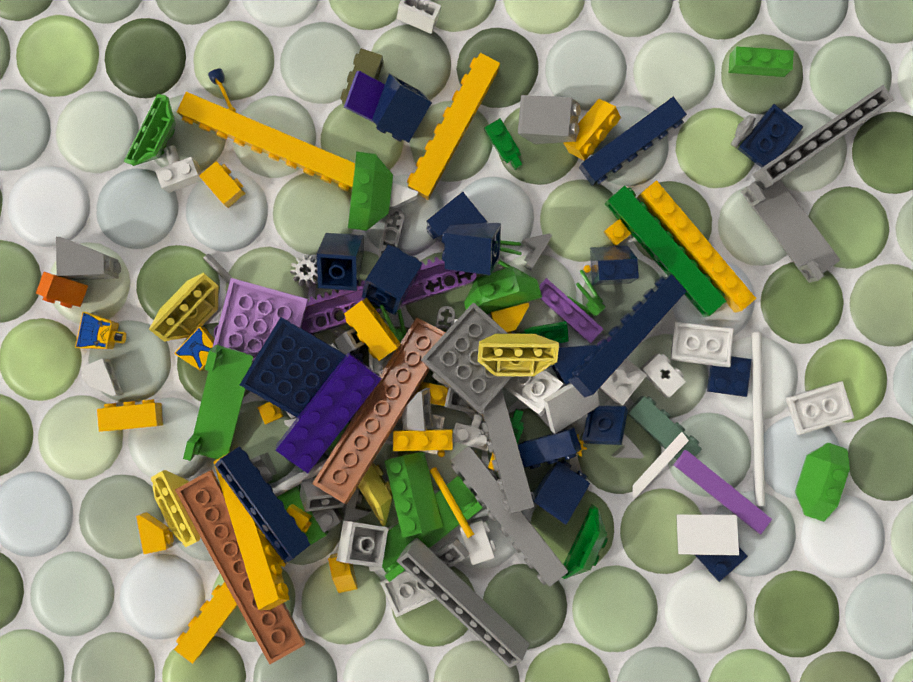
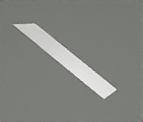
[632,432,689,500]

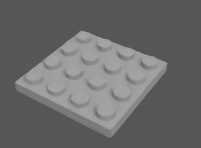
[421,303,512,413]

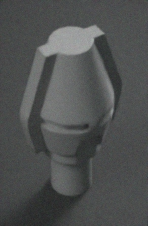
[730,115,756,148]

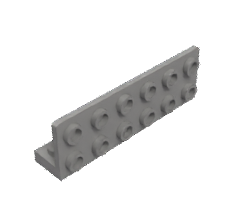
[741,180,840,283]

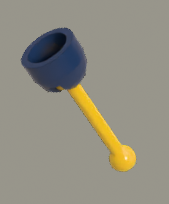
[208,68,236,112]

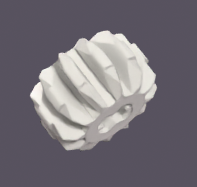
[290,254,318,287]

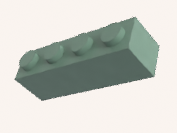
[627,396,702,460]

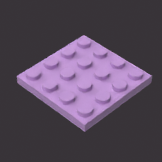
[212,278,308,363]

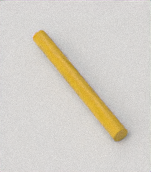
[430,467,475,538]

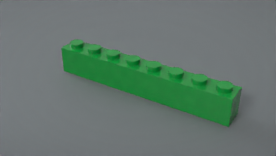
[605,185,726,318]

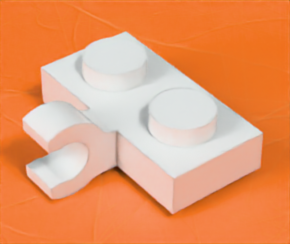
[453,414,490,451]

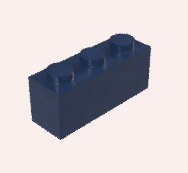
[517,427,582,469]

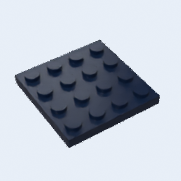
[240,317,346,417]

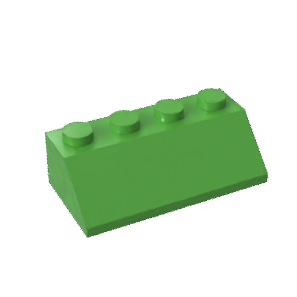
[384,452,443,538]

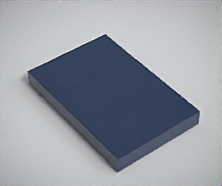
[737,104,803,168]

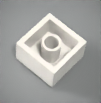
[599,358,647,405]
[336,521,388,568]

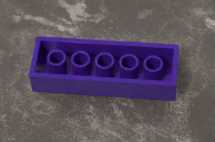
[275,352,381,473]

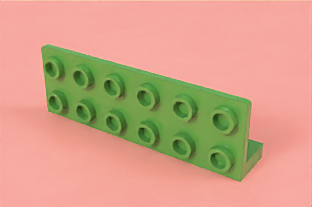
[183,345,254,461]
[382,476,483,582]

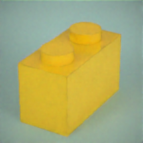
[199,161,246,208]

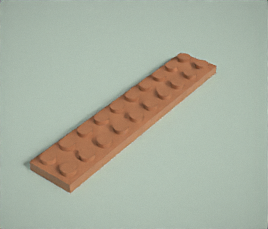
[312,317,446,505]
[175,470,306,665]

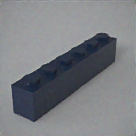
[579,96,687,186]
[214,446,311,564]

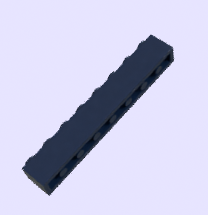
[568,274,687,398]

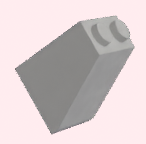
[518,95,581,144]
[56,237,121,280]

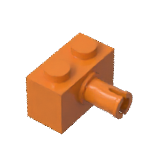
[36,272,88,308]

